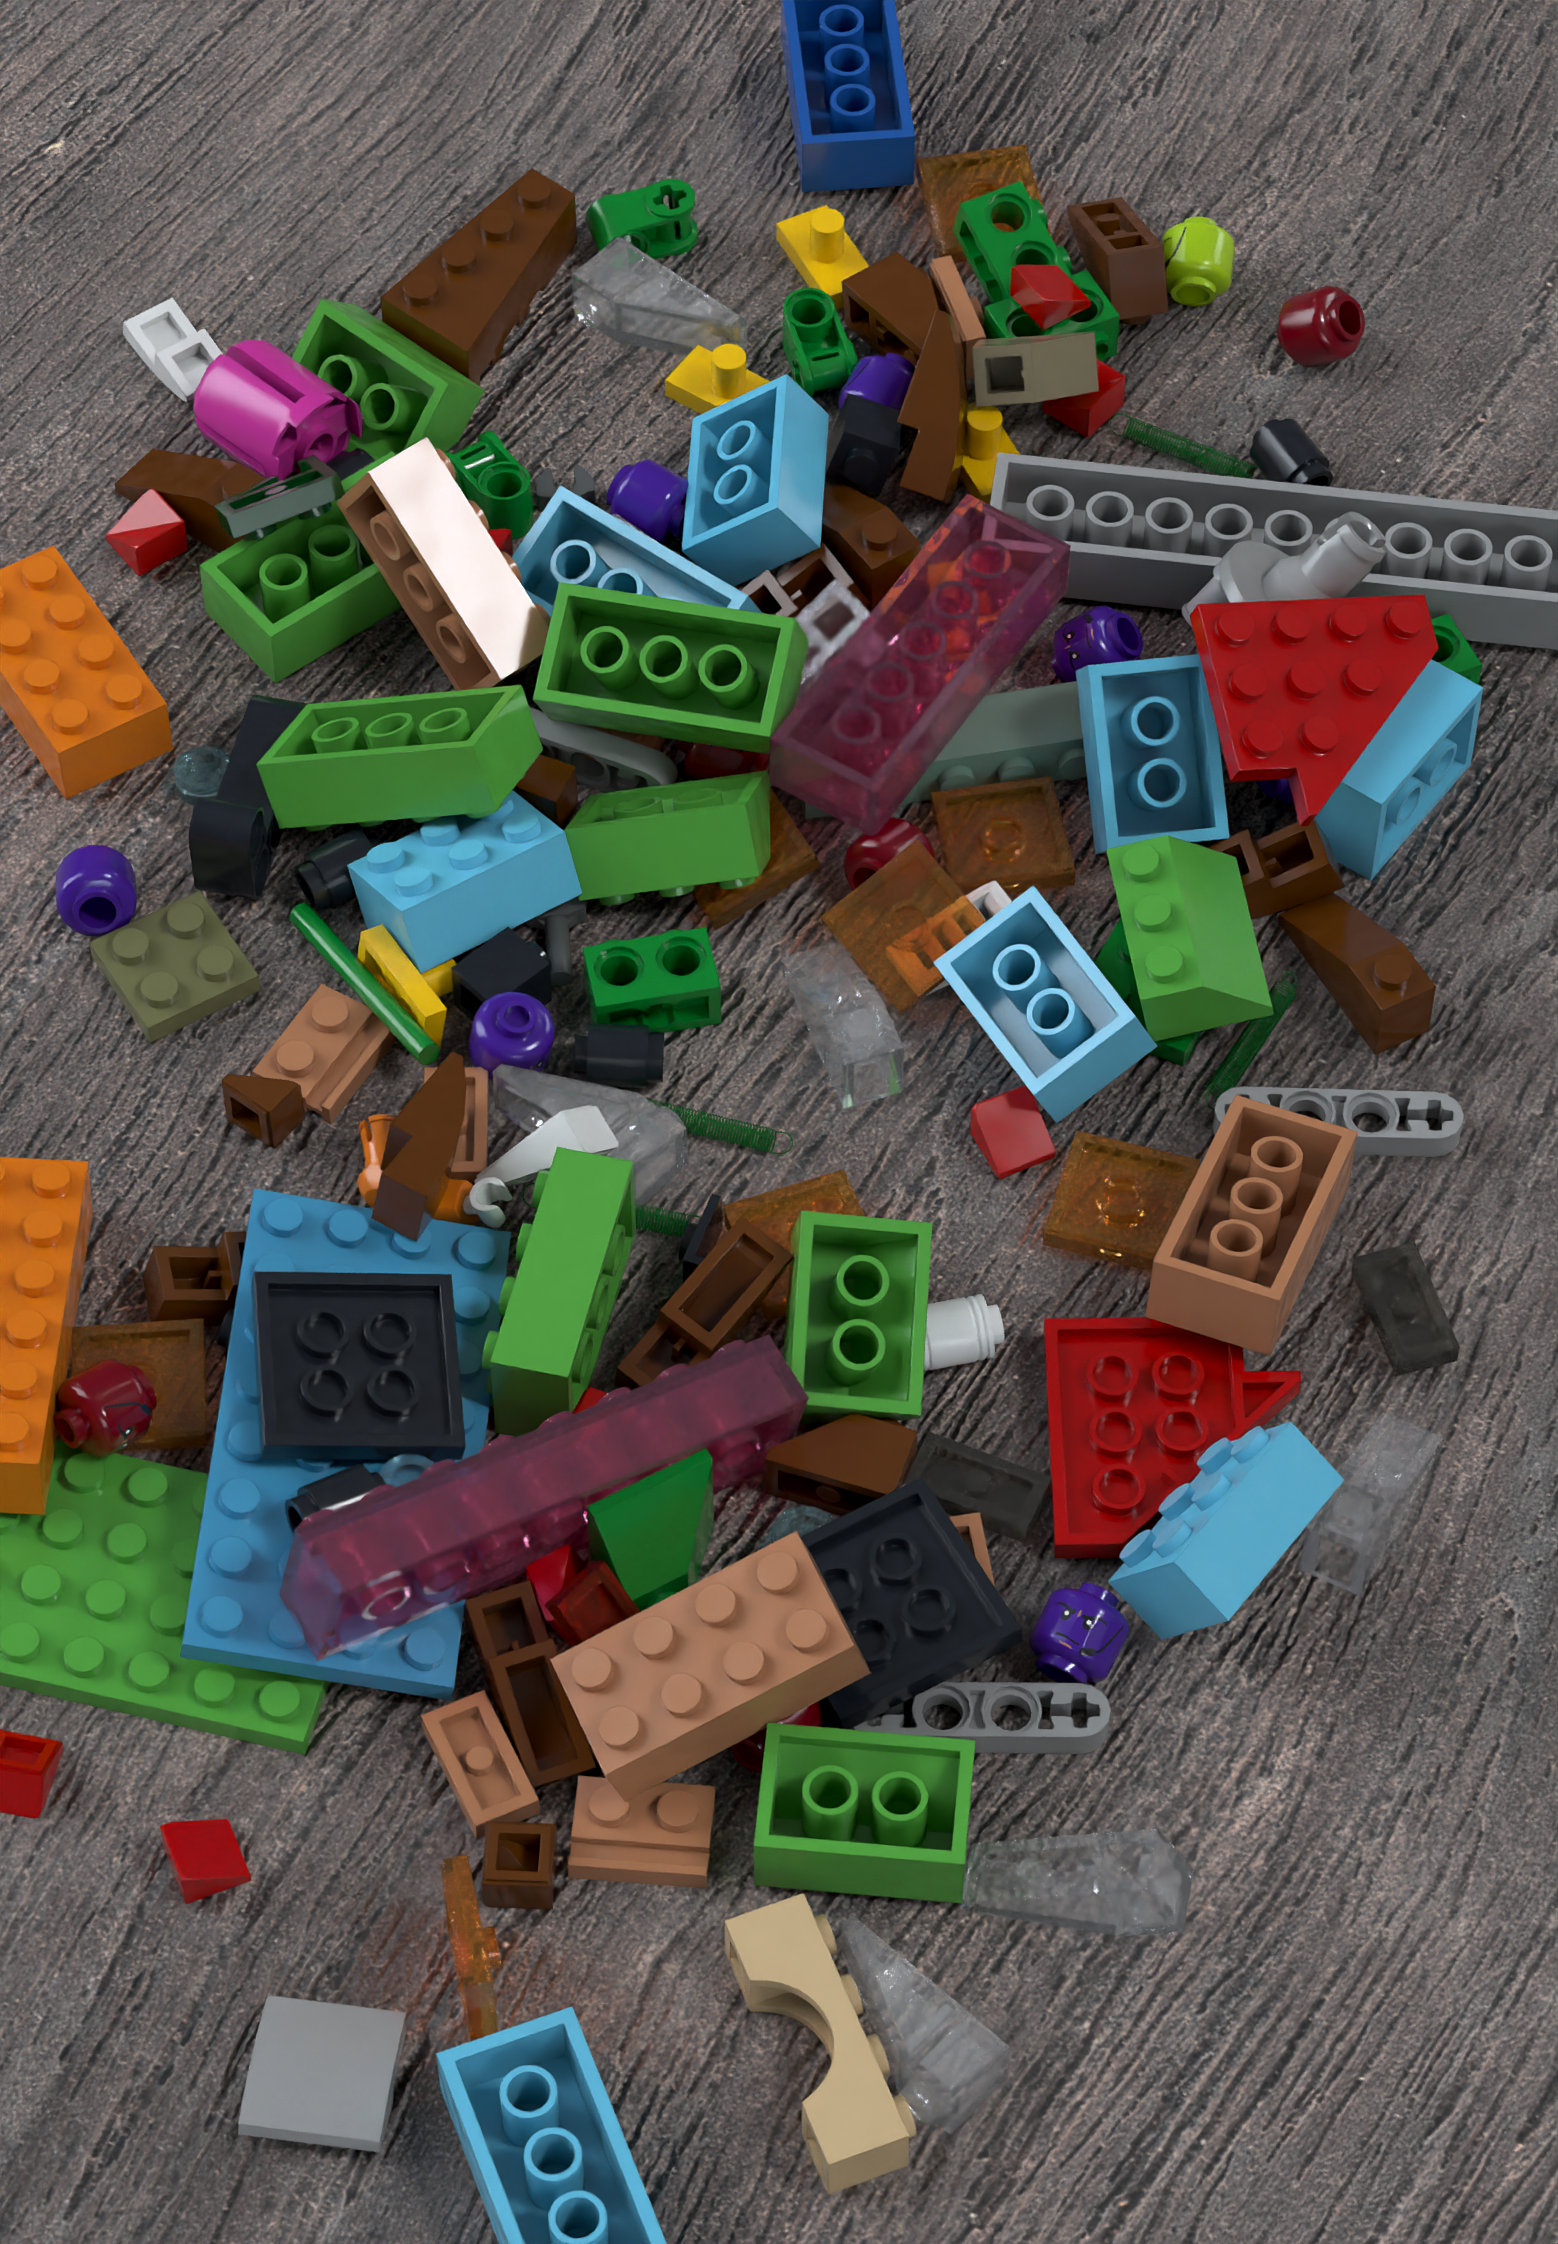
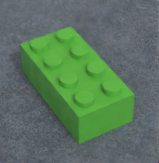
[199,451,402,683]
[533,582,810,757]
[256,685,543,831]
[482,1147,636,1446]

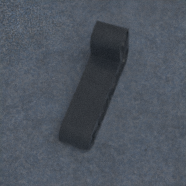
[189,694,308,900]

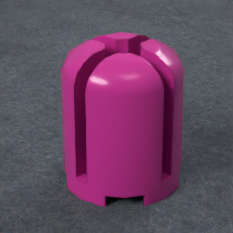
[193,340,363,481]

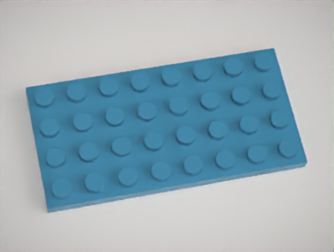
[180,1188,511,1701]

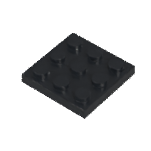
[251,1271,466,1460]
[801,1477,1023,1729]

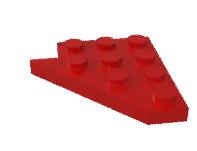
[1190,594,1439,826]
[1043,1317,1301,1558]

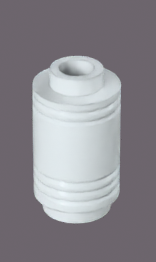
[924,1294,1005,1371]

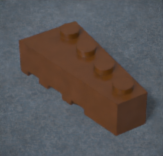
[380,168,577,386]

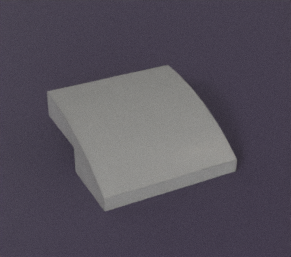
[238,1995,407,2152]

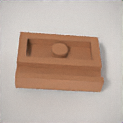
[252,984,397,1124]
[568,1776,716,1889]

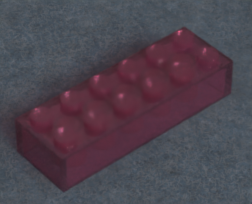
[770,494,1071,836]

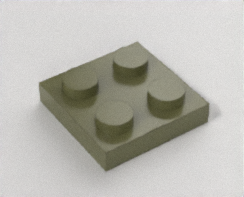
[89,890,261,1043]

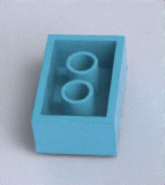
[682,374,829,587]
[1076,654,1229,854]
[1315,659,1483,880]
[347,790,582,974]
[933,885,1157,1124]
[1108,1421,1344,1640]

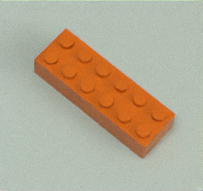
[0,1157,93,1515]

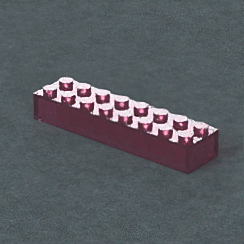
[279,1334,809,1661]

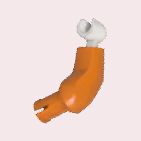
[357,1114,512,1228]

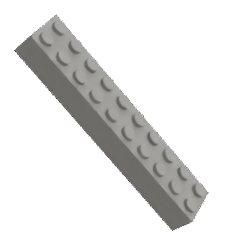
[982,452,1558,650]

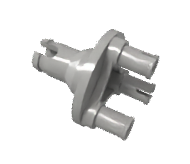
[1182,511,1386,627]

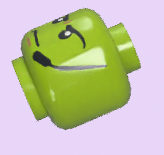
[1161,216,1235,306]

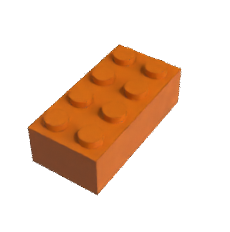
[0,545,173,799]

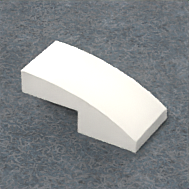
[123,298,222,402]

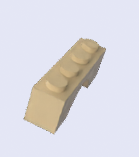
[725,1893,917,2195]

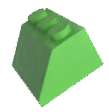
[292,299,485,461]
[565,770,770,905]
[1106,835,1274,1041]
[779,1211,932,1426]
[754,1722,975,1903]

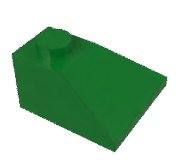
[587,1448,714,1622]

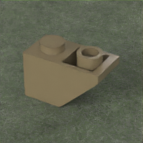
[972,332,1099,407]

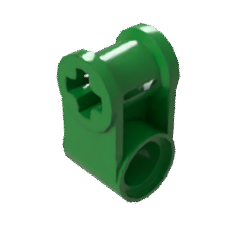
[585,179,699,271]
[782,288,858,398]
[444,430,534,540]

